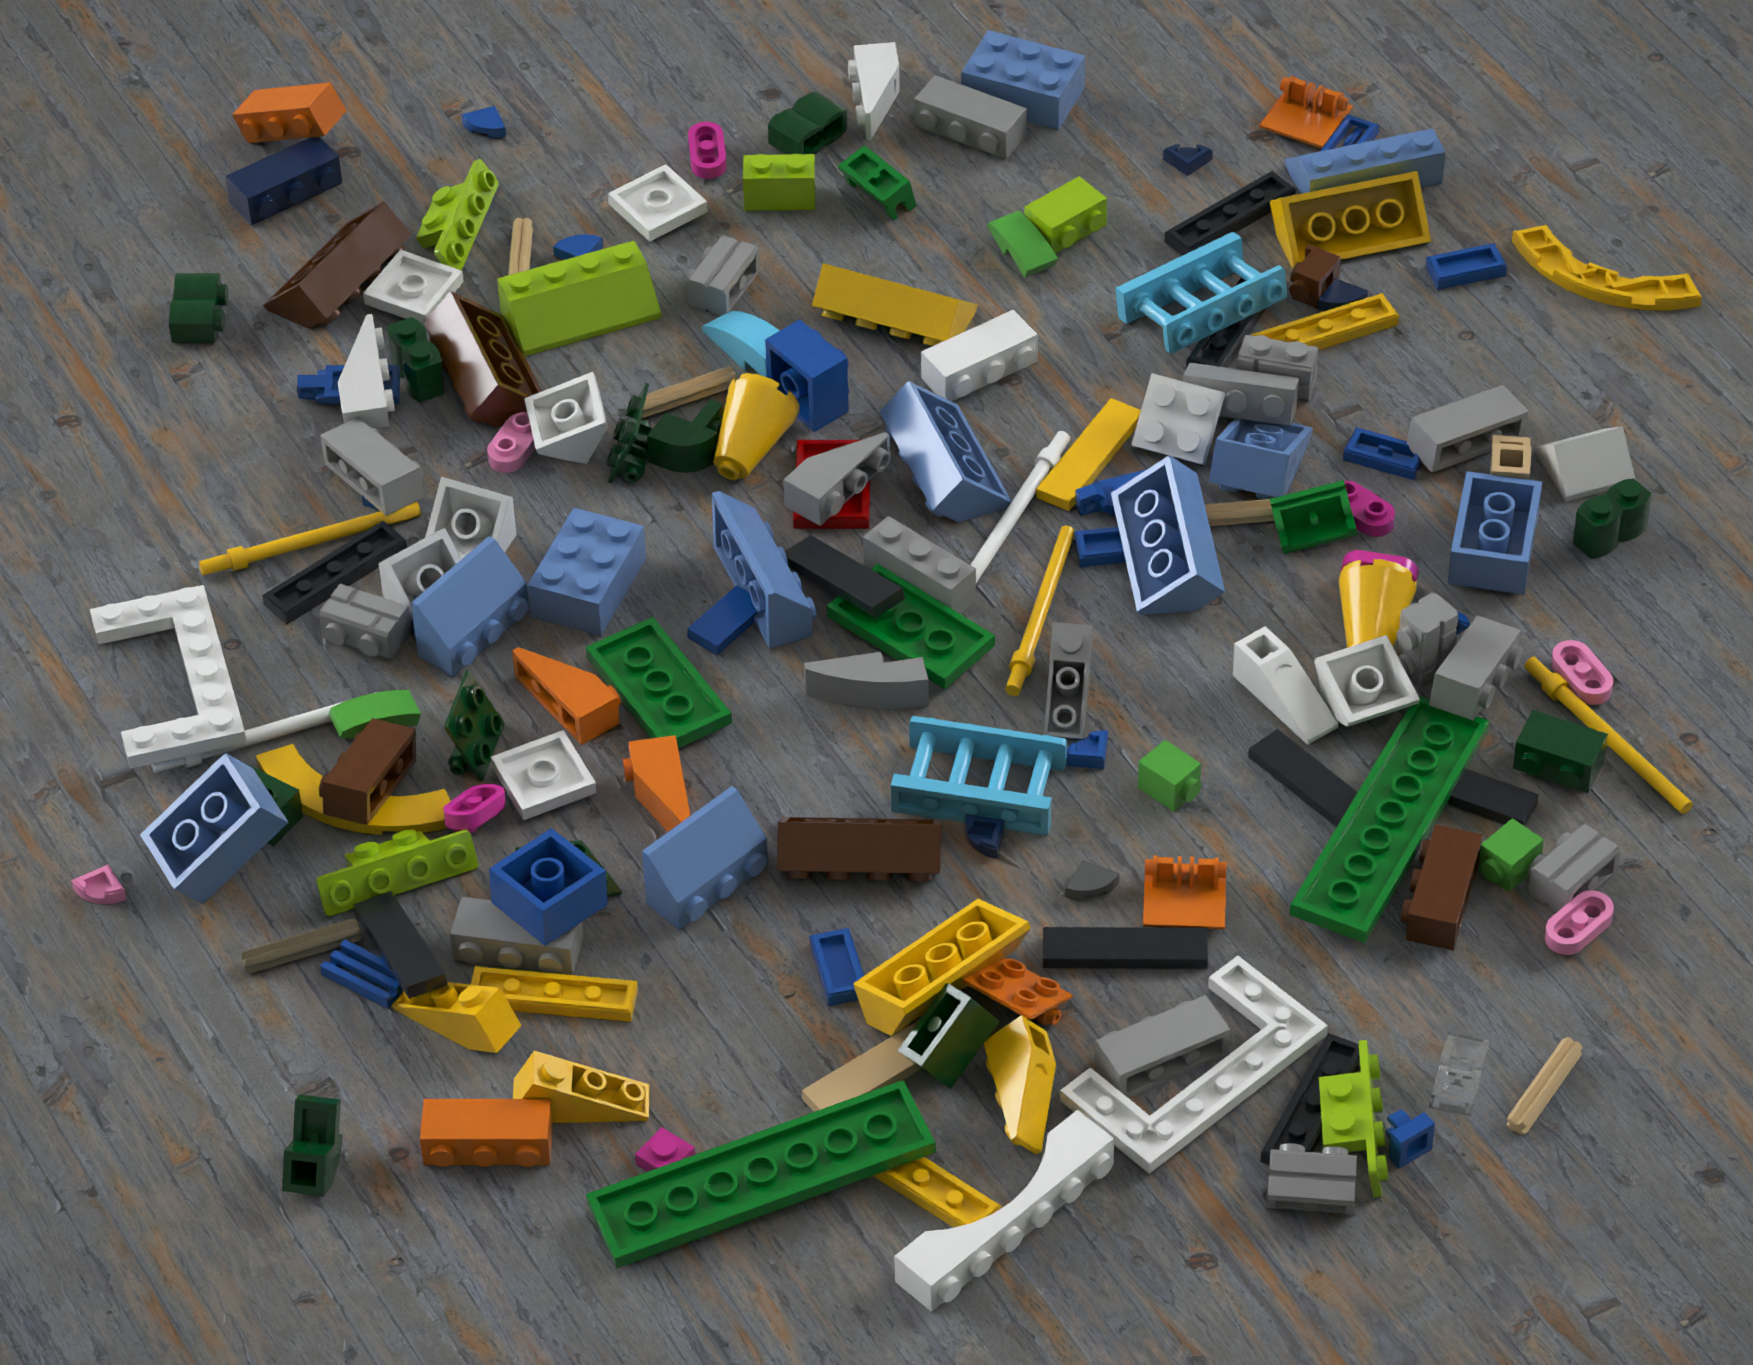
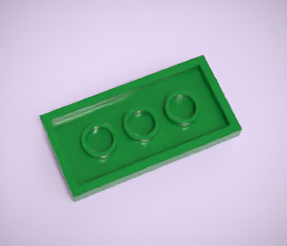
[827,563,995,690]
[585,617,732,748]

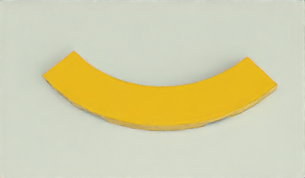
[1512,225,1702,311]
[255,744,451,835]

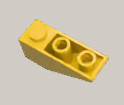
[392,982,522,1053]
[984,1015,1056,1155]
[513,1051,649,1123]

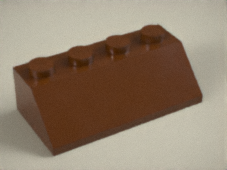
[263,201,412,329]
[424,291,542,428]
[777,817,943,881]

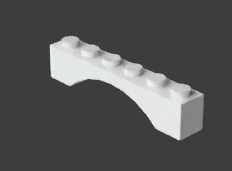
[894,1110,1114,1312]

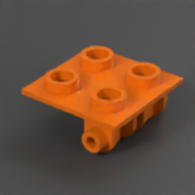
[1259,76,1353,149]
[1143,855,1227,930]
[962,958,1073,1025]

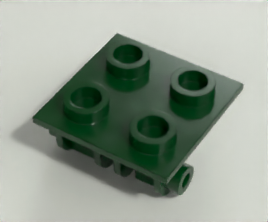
[606,383,653,483]
[444,670,505,781]

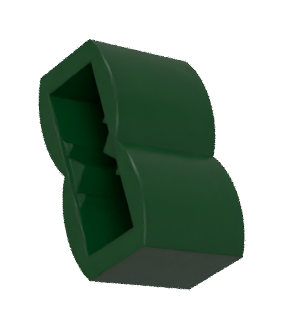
[768,92,847,155]
[169,273,229,343]
[387,317,444,403]
[1573,478,1652,559]

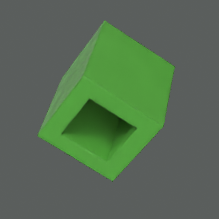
[1138,740,1202,812]
[1478,818,1544,892]

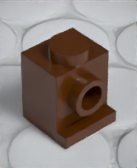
[1289,244,1341,309]

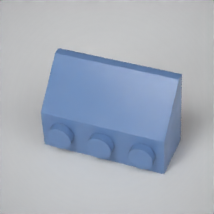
[411,536,529,677]
[642,786,768,930]

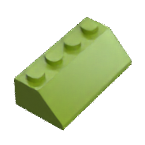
[497,240,661,357]

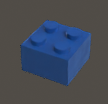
[765,319,849,432]
[489,828,608,946]

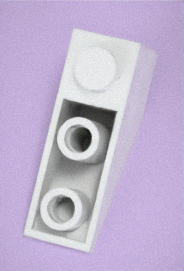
[848,42,900,140]
[338,314,395,429]
[1233,626,1339,745]

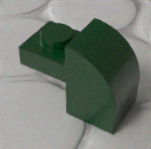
[647,399,724,473]
[282,1094,343,1196]

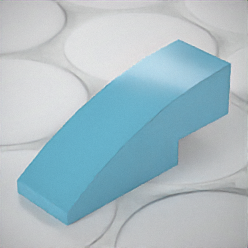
[702,311,780,377]

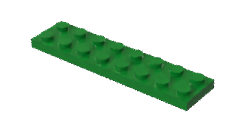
[1289,695,1490,943]
[586,1080,936,1269]

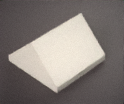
[524,372,608,465]
[1534,427,1635,502]
[425,477,516,560]
[379,528,461,620]
[1315,635,1420,727]

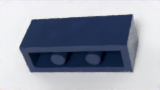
[226,137,342,225]

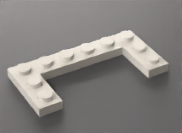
[90,585,247,769]
[1060,955,1328,1174]

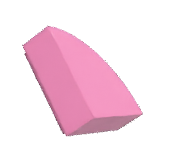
[71,865,127,904]

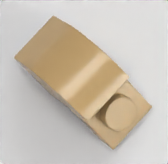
[1490,435,1531,480]

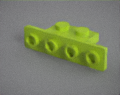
[416,159,499,271]
[315,830,479,916]
[1319,1040,1389,1198]

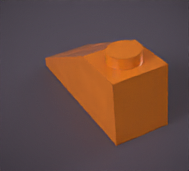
[512,647,621,745]
[622,735,690,832]

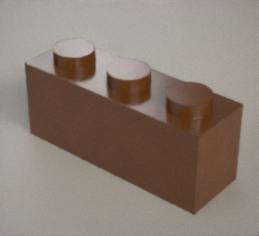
[319,718,416,825]
[1401,824,1483,951]

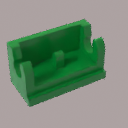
[838,145,917,220]
[1270,480,1358,554]

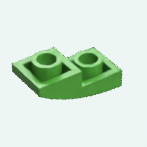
[987,211,1058,278]
[329,690,421,740]

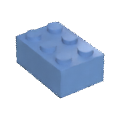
[961,30,1085,130]
[1448,471,1542,595]
[528,507,646,636]
[140,753,288,904]

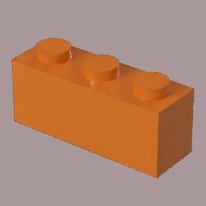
[232,82,347,143]
[420,1099,553,1167]

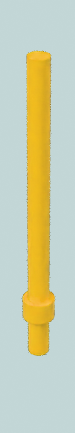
[198,501,421,576]
[1005,525,1075,696]
[1524,657,1693,814]

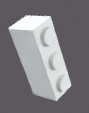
[921,310,1038,401]

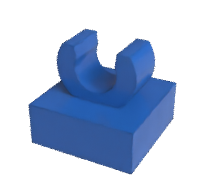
[1386,1109,1435,1169]

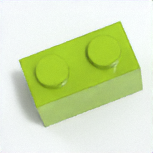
[743,154,816,211]
[1024,176,1107,253]

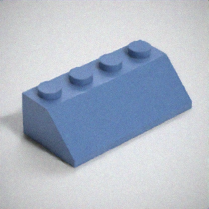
[1284,128,1446,194]
[879,381,1012,522]
[1111,455,1225,615]
[712,491,817,649]

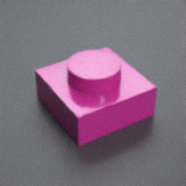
[635,1127,695,1172]

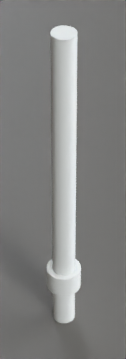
[970,431,1070,583]
[151,692,377,773]

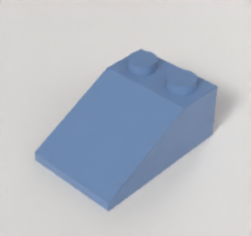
[1209,418,1313,499]

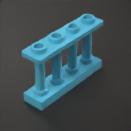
[1115,232,1287,354]
[891,716,1067,836]

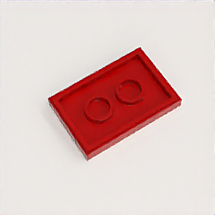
[793,440,871,529]

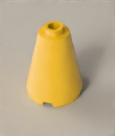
[714,373,800,480]
[1339,559,1417,648]

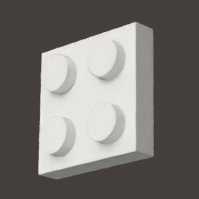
[608,164,708,242]
[363,249,464,325]
[1131,373,1225,466]
[491,730,597,820]

